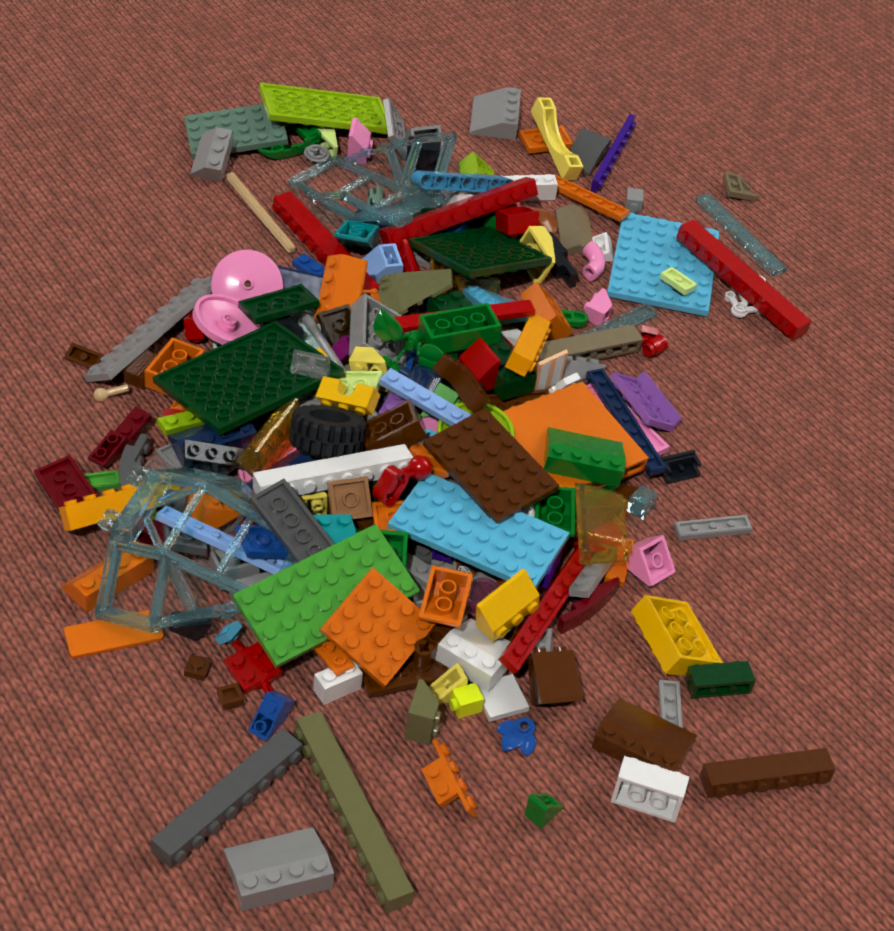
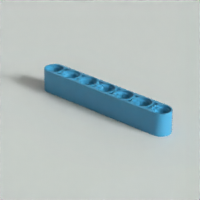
[411,170,513,192]

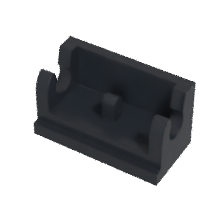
[660,450,702,484]

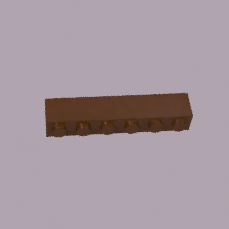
[700,748,836,798]

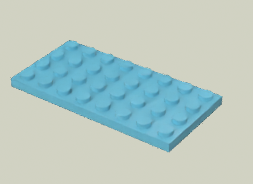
[388,474,570,588]

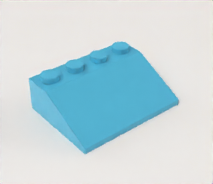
[462,285,529,324]

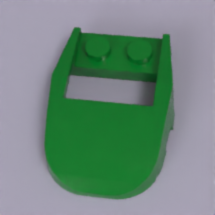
[257,122,321,159]

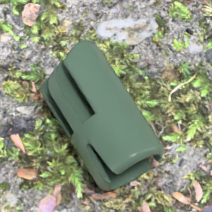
[367,186,383,211]

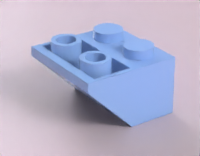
[362,243,403,283]

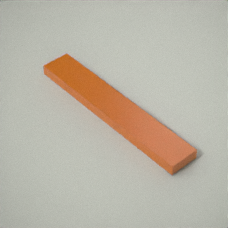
[553,174,630,222]

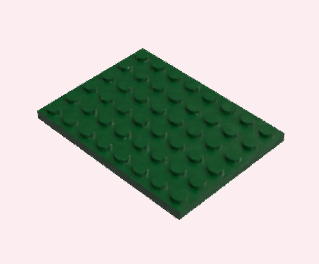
[152,321,344,435]

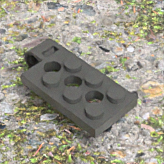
[162,488,207,556]

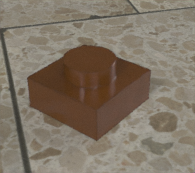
[184,654,211,681]
[217,683,244,710]

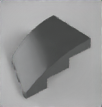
[570,128,611,177]

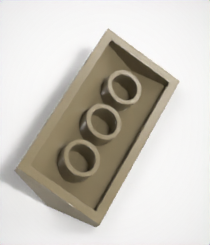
[555,204,593,254]

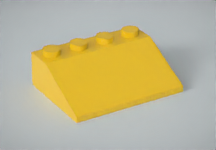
[631,595,723,676]

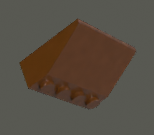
[592,698,697,772]

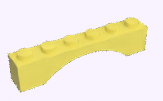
[531,97,583,180]

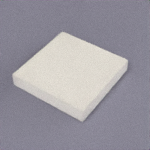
[477,674,529,722]

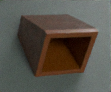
[527,646,583,706]

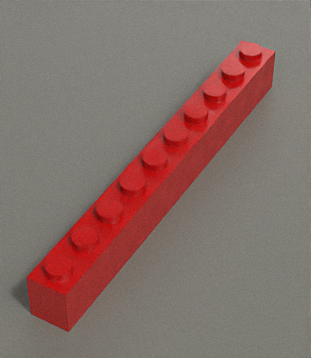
[379,177,539,246]
[272,191,379,296]
[676,219,812,341]

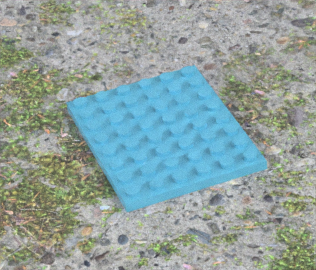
[607,212,719,317]

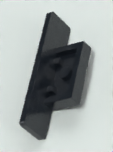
[183,440,257,475]

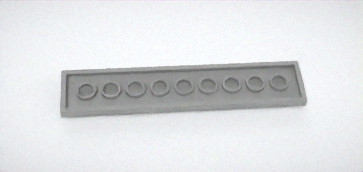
[84,276,212,382]

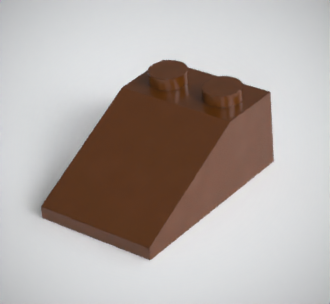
[364,399,428,450]

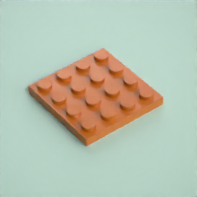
[318,567,436,687]

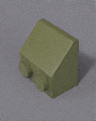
[404,679,441,745]

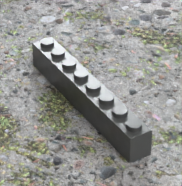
[151,729,302,869]

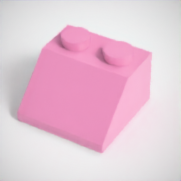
[347,117,373,165]
[622,535,676,586]

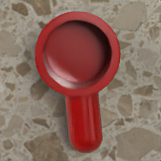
[641,334,668,357]

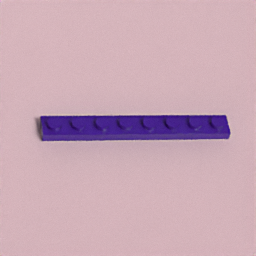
[590,114,637,194]

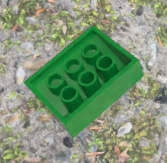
[543,427,625,487]

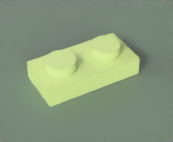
[660,267,697,295]

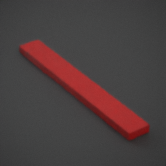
[394,299,536,333]

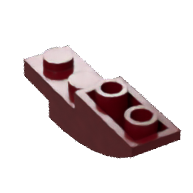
[88,406,152,468]

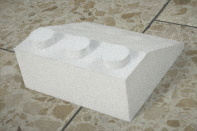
[436,618,510,692]

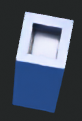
[248,691,295,742]

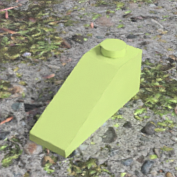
[314,125,338,161]

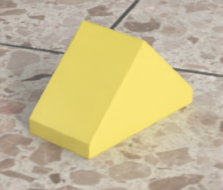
[428,662,468,705]

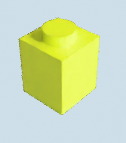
[449,683,484,719]

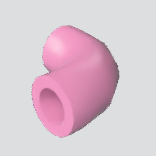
[582,241,606,281]

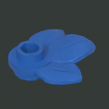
[496,717,536,757]

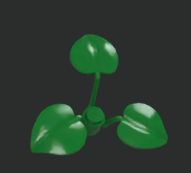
[373,308,444,372]

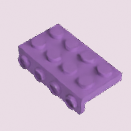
[610,372,681,432]

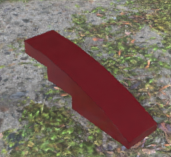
[557,577,620,634]

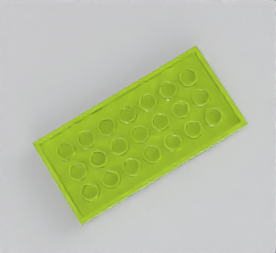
[258,83,388,135]

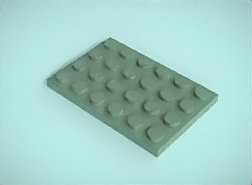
[184,104,288,159]

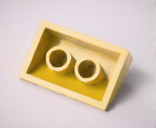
[476,568,540,642]

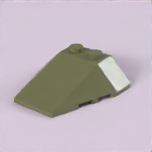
[379,269,453,315]

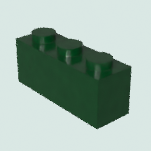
[685,661,756,699]

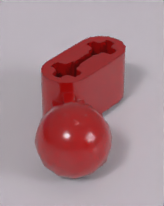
[372,455,432,506]

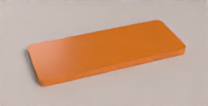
[64,609,164,659]

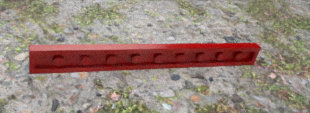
[498,544,593,674]

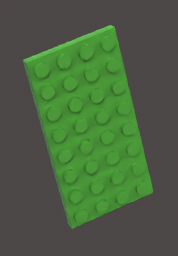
[232,524,420,669]

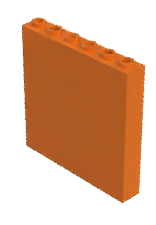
[503,381,649,499]

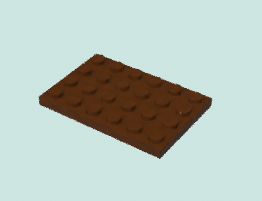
[423,408,560,524]

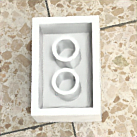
[611,756,689,823]

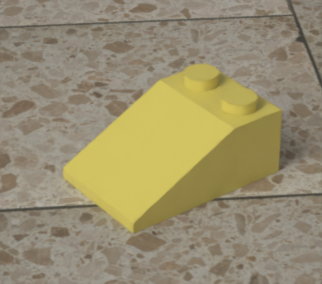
[520,226,556,285]

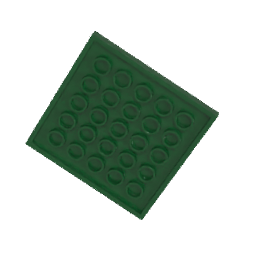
[408,226,552,279]

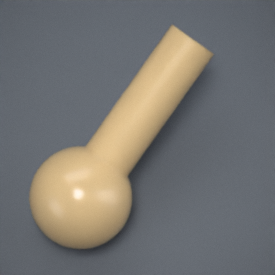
[93,384,130,401]

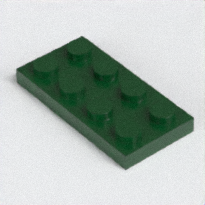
[238,284,319,325]

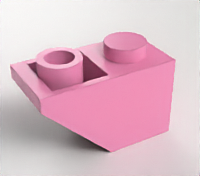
[583,288,612,327]

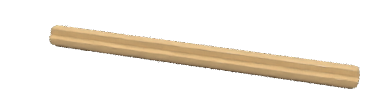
[226,172,296,254]

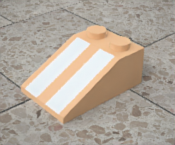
[533,349,568,390]

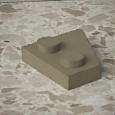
[723,172,758,202]

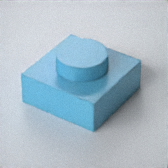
[214,621,243,645]

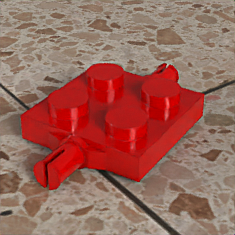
[224,639,282,694]

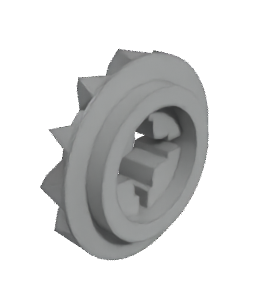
[304,144,330,165]

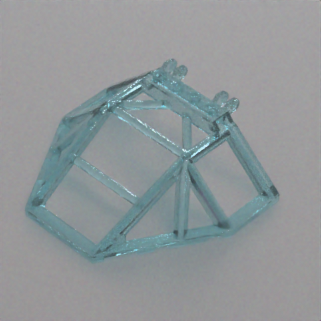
[288,131,457,227]
[95,466,296,633]

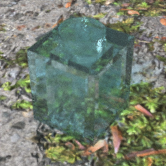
[627,485,658,520]

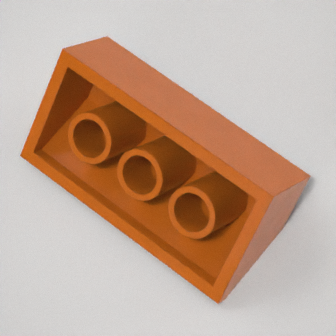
[314,254,368,323]
[61,543,154,613]

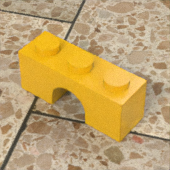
[315,376,380,416]

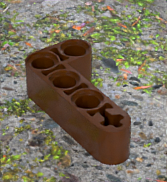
[433,353,491,413]
[413,605,469,668]

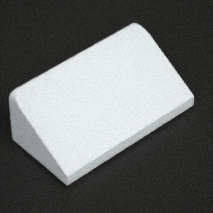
[592,232,614,261]

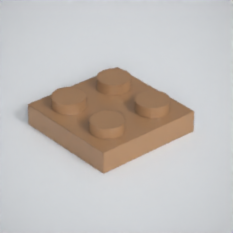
[327,476,373,519]

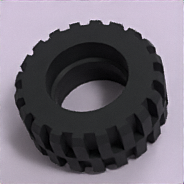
[289,404,367,459]

